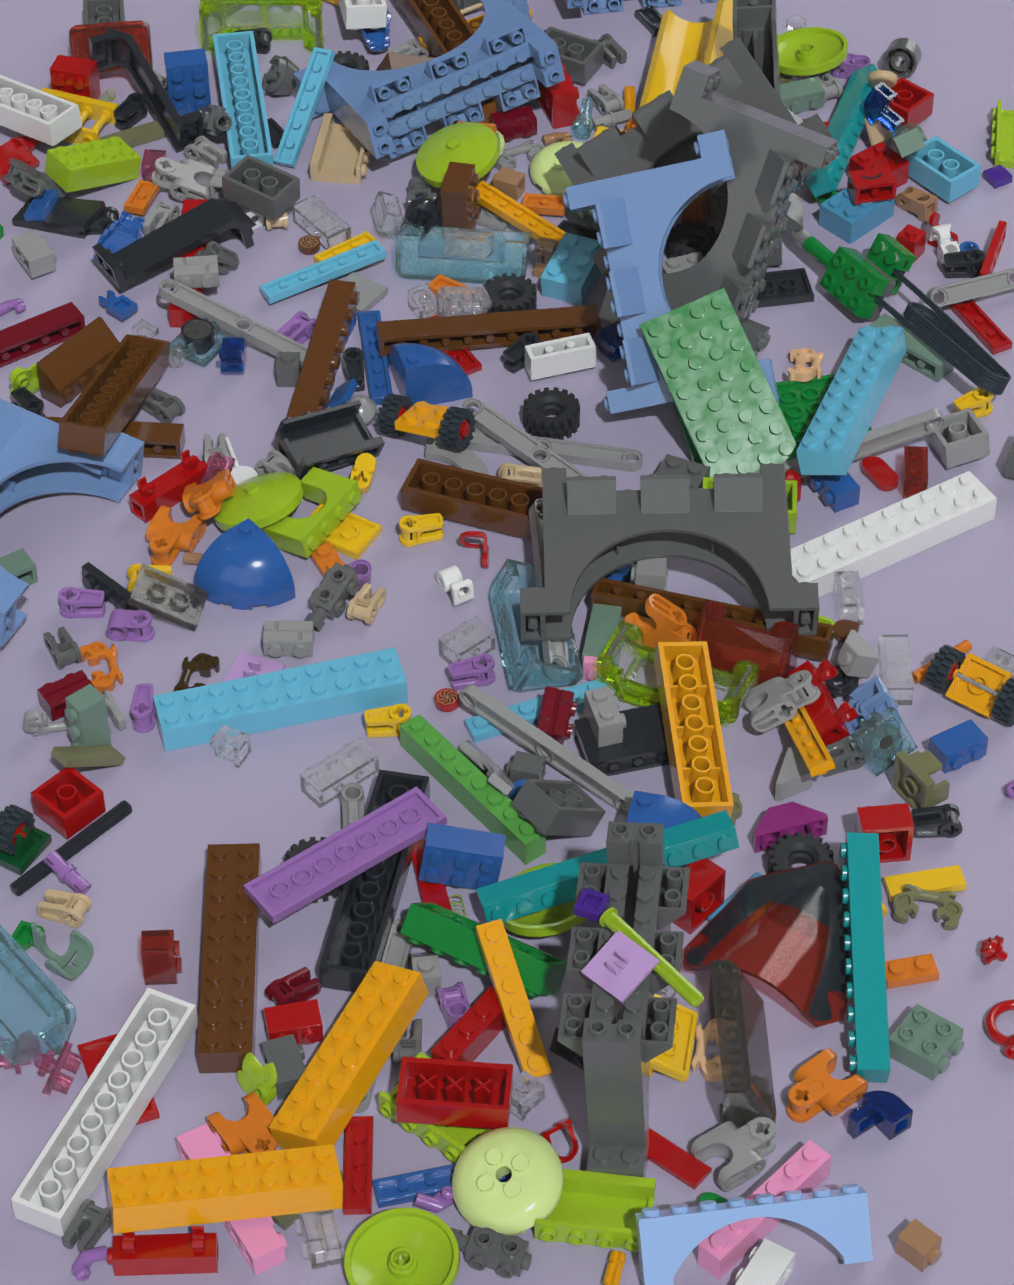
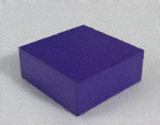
[982,164,1013,189]
[574,888,610,922]

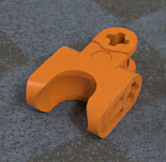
[182,468,237,520]
[146,505,206,566]
[622,593,697,650]
[786,1048,868,1123]
[206,1092,277,1155]

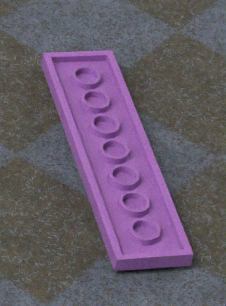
[244,787,447,924]

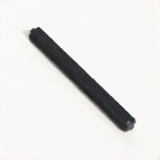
[10,800,132,896]

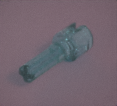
[572,97,594,140]

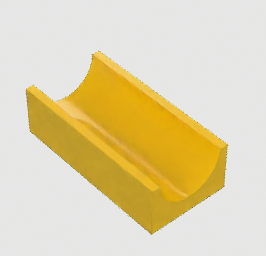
[639,0,734,108]

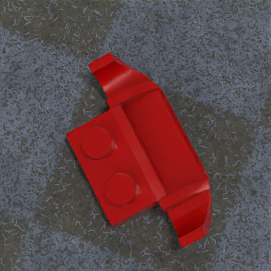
[0,136,40,186]

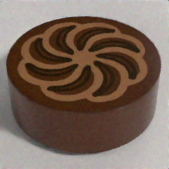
[298,235,320,255]

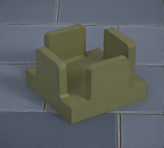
[892,750,950,809]

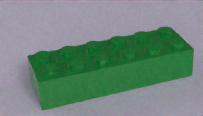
[400,902,567,998]

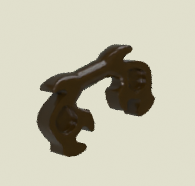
[174,653,220,692]

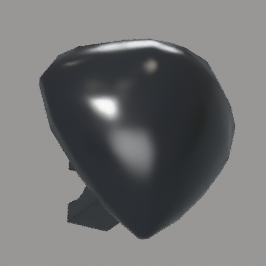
[404,195,440,234]

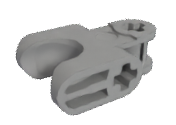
[151,157,216,201]
[744,670,821,732]
[691,1117,776,1192]

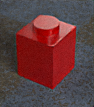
[896,224,927,263]

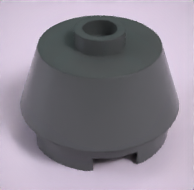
[262,55,300,95]

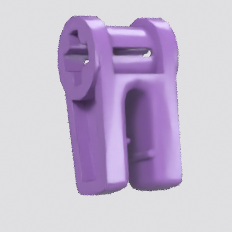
[277,311,317,344]
[58,587,106,619]
[448,653,496,691]
[131,683,155,733]

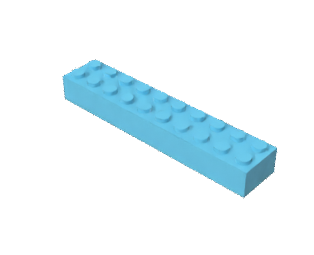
[213,31,274,169]
[796,326,907,475]
[153,647,408,752]

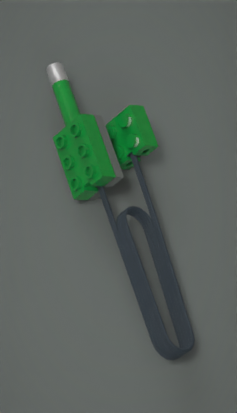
[791,228,1011,395]

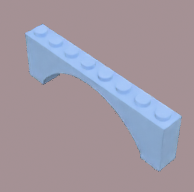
[635,1184,873,1285]

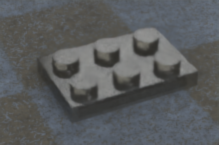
[127,563,208,631]

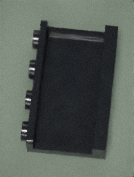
[275,400,385,478]
[574,703,669,776]

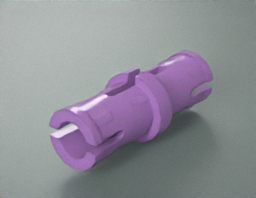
[43,850,92,895]

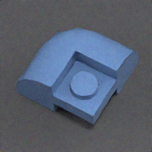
[845,675,902,742]

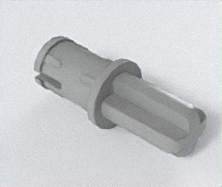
[591,109,633,131]

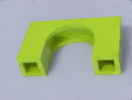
[261,467,362,558]

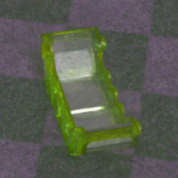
[199,0,325,52]
[597,621,759,724]

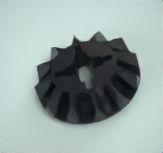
[825,666,859,698]

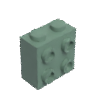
[889,1004,964,1081]

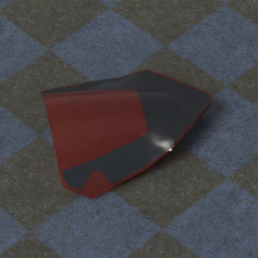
[683,861,850,1028]

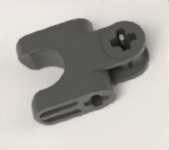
[3,158,66,198]

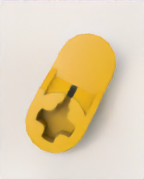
[350,453,377,494]

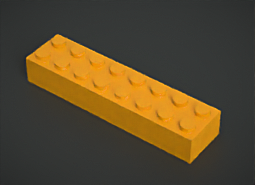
[654,641,734,818]
[269,961,429,1149]
[107,1144,343,1234]

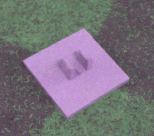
[222,651,285,682]
[581,930,660,1004]

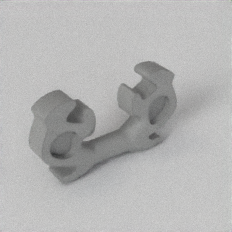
[495,140,545,171]
[23,708,69,737]

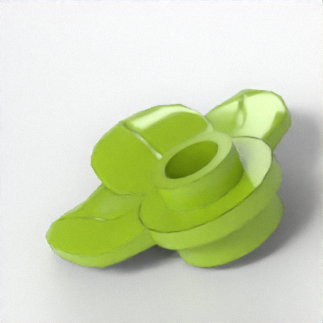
[9,364,40,399]
[237,1052,277,1105]

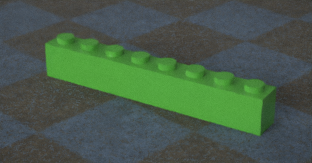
[400,714,546,865]

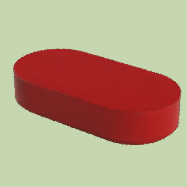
[861,456,898,491]

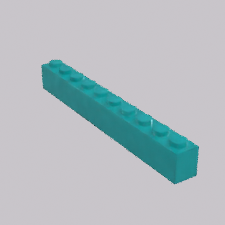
[805,63,879,197]
[476,810,739,923]
[839,832,890,1083]

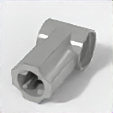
[341,782,365,828]

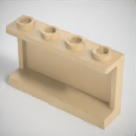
[310,113,371,185]

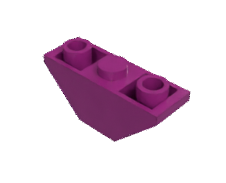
[753,802,828,853]

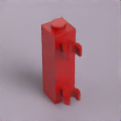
[129,449,210,523]
[788,659,859,746]
[107,1226,219,1276]

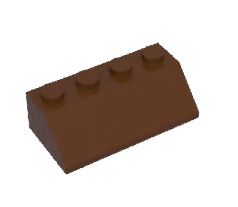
[36,316,120,408]

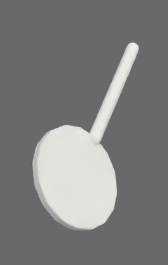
[225,437,258,484]

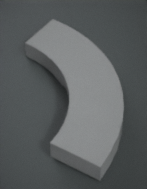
[425,437,489,475]
[459,740,515,795]

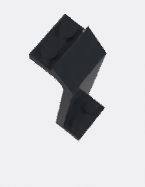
[89,27,203,153]
[92,198,256,291]

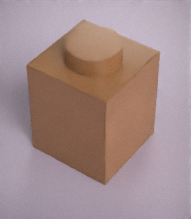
[491,167,525,201]
[895,1219,942,1272]

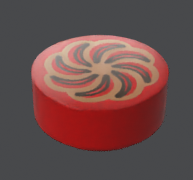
[435,688,460,712]

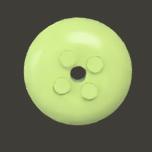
[530,141,584,196]
[452,1127,564,1236]

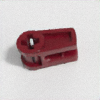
[265,967,321,1006]

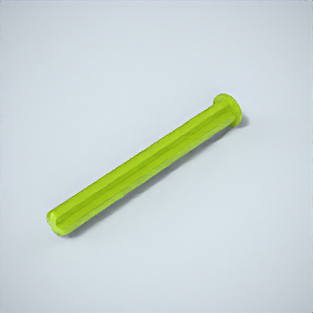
[599,907,704,1008]

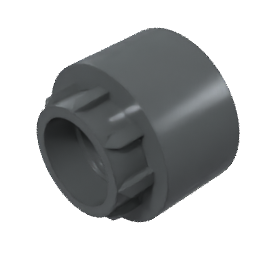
[883,38,921,78]

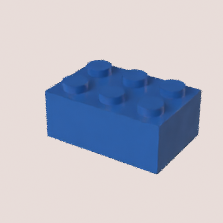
[164,48,211,116]
[419,822,506,889]

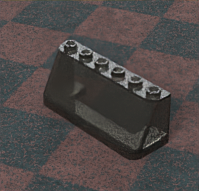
[708,960,776,1129]

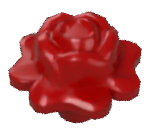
[980,935,1008,965]

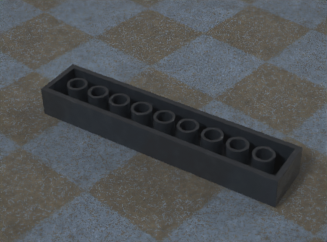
[319,769,430,992]

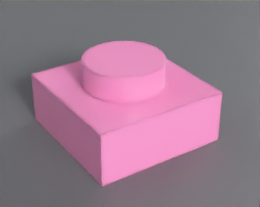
[583,656,609,682]

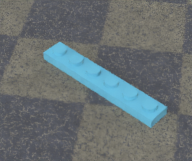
[274,47,335,168]
[260,240,387,304]
[464,678,607,743]

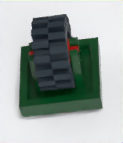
[0,804,52,875]

